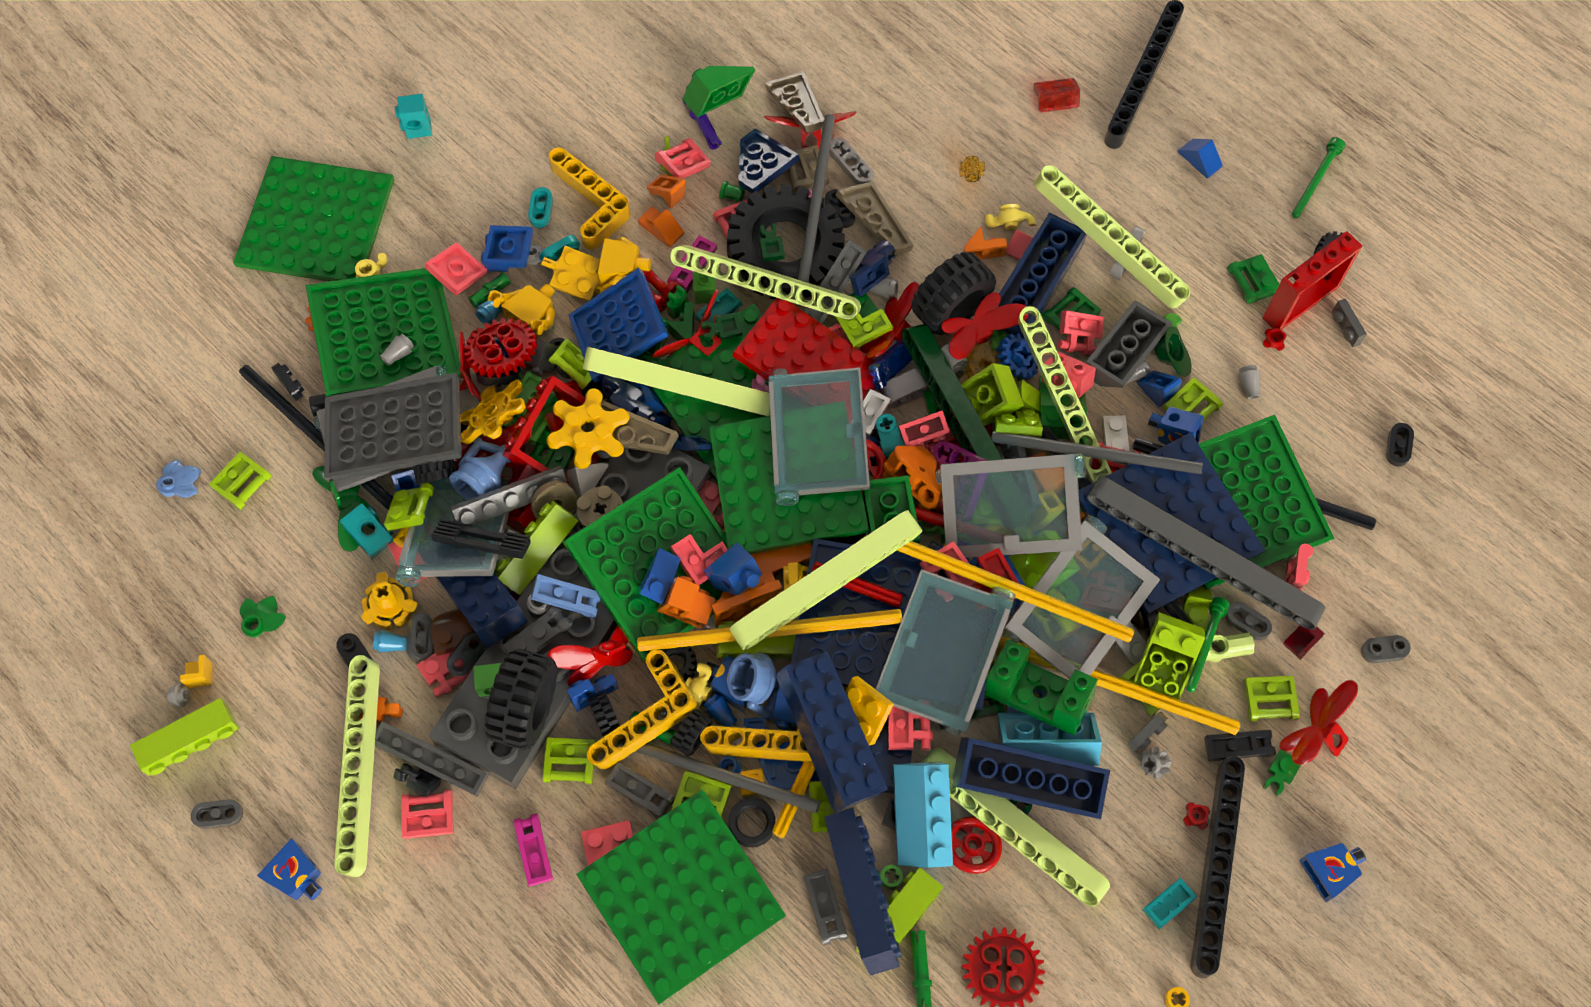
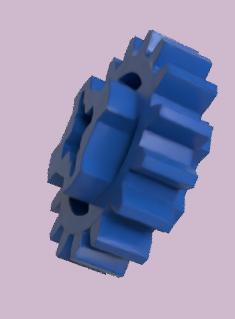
[996,333,1038,382]

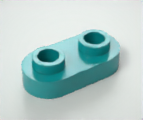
[528,187,553,228]
[539,235,580,262]

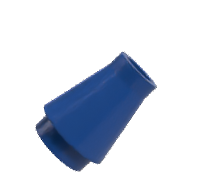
[703,693,738,727]

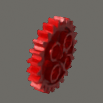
[464,317,537,378]
[961,927,1045,1007]

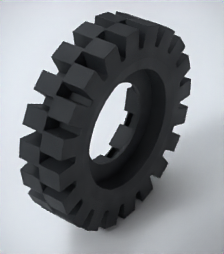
[727,185,845,300]

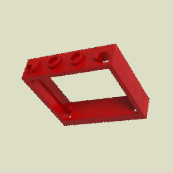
[1262,231,1363,330]
[502,375,599,485]

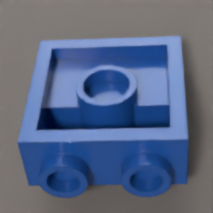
[481,225,534,272]

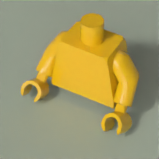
[595,237,651,294]
[487,284,555,338]

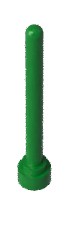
[1292,137,1346,219]
[1186,597,1230,693]

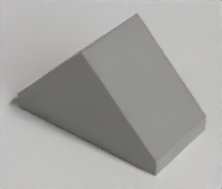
[567,463,609,505]

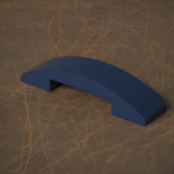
[652,409,712,451]

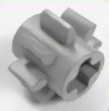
[1140,747,1172,779]

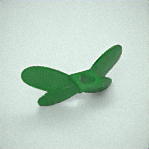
[312,466,380,552]

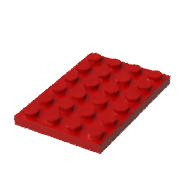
[732,298,888,424]

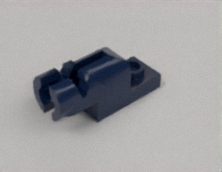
[850,240,896,297]
[601,375,657,422]

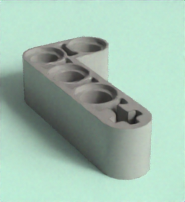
[879,343,968,409]

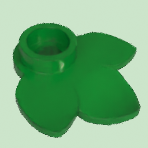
[240,596,286,638]

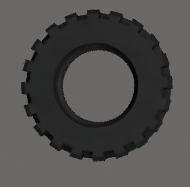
[911,252,996,335]
[484,649,557,750]

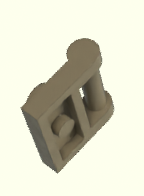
[788,145,829,193]

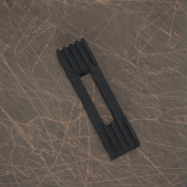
[431,518,531,559]

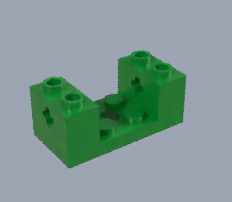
[985,639,1098,736]

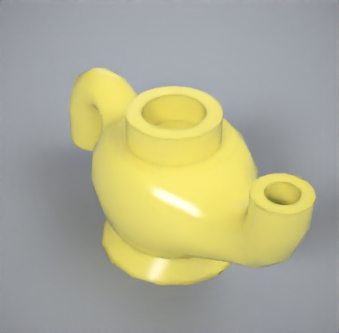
[985,204,1036,230]
[355,253,387,278]
[683,662,712,710]

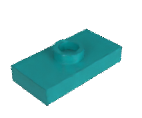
[695,288,742,330]
[1142,877,1197,930]

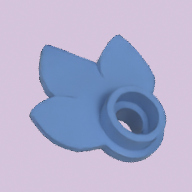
[156,460,201,498]

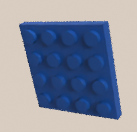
[568,268,669,383]

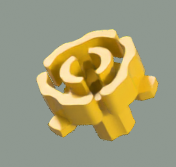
[360,571,418,631]

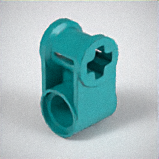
[876,414,905,460]

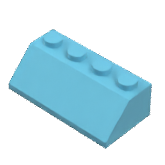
[998,712,1102,766]
[893,762,953,868]

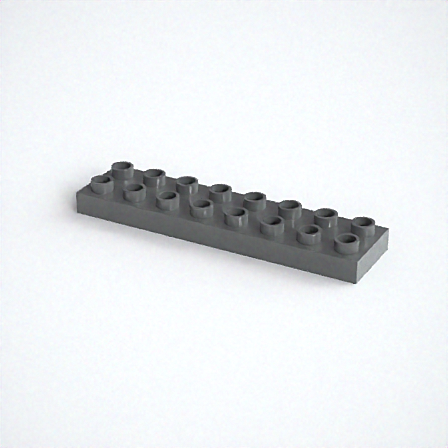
[429,447,712,790]

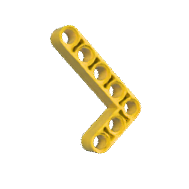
[549,147,631,250]
[587,649,697,769]
[700,726,812,762]

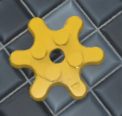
[460,380,526,444]
[547,389,630,469]

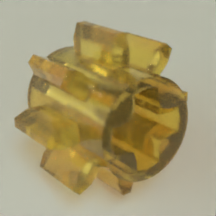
[959,156,985,182]

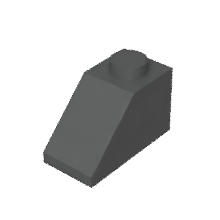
[524,338,558,374]

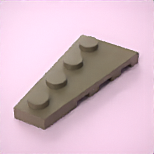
[765,71,824,133]
[836,181,914,255]
[581,400,679,455]

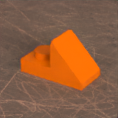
[646,174,686,209]
[638,206,684,248]
[963,227,1007,260]

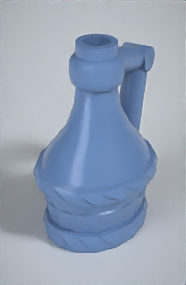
[449,437,511,500]
[727,652,780,720]

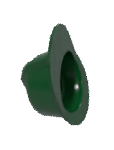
[1154,326,1192,377]

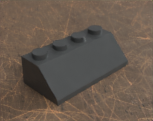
[1086,300,1172,388]

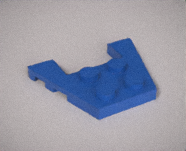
[744,717,820,790]

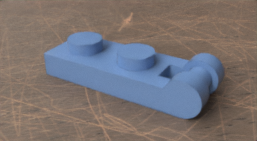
[531,574,600,618]

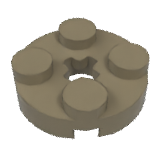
[530,480,578,519]
[577,486,623,528]

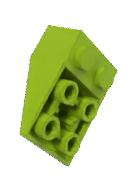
[1133,612,1205,700]

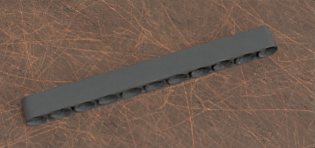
[1087,477,1325,630]

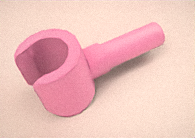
[752,374,769,393]

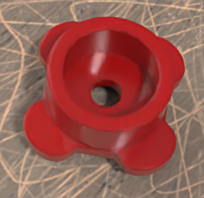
[1263,328,1287,351]
[1183,802,1210,830]

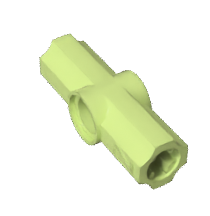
[1206,633,1255,662]

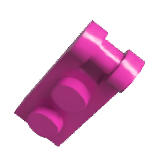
[667,235,717,294]
[513,813,554,887]

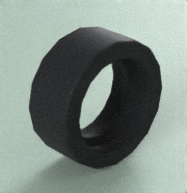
[729,798,775,847]

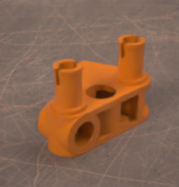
[882,446,943,522]

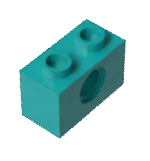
[395,93,432,139]
[340,503,394,559]

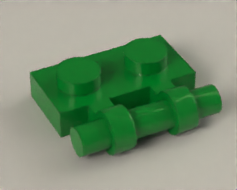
[528,430,575,473]

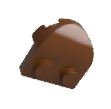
[430,609,478,656]

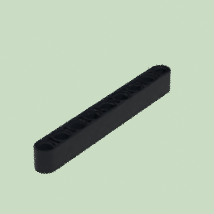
[1104,0,1184,149]
[1191,756,1245,978]

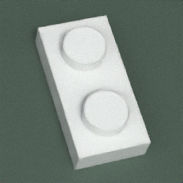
[851,389,890,436]
[1102,415,1129,451]

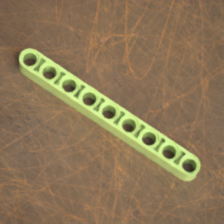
[1034,165,1190,308]
[670,245,861,319]
[1018,306,1112,484]
[582,347,771,416]
[729,510,923,650]
[334,655,380,877]
[921,747,1110,907]

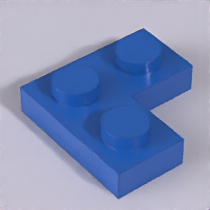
[567,674,619,712]

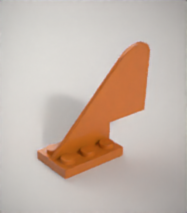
[711,543,812,629]

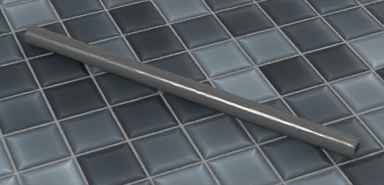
[798,114,835,283]
[992,431,1203,474]
[618,738,821,813]

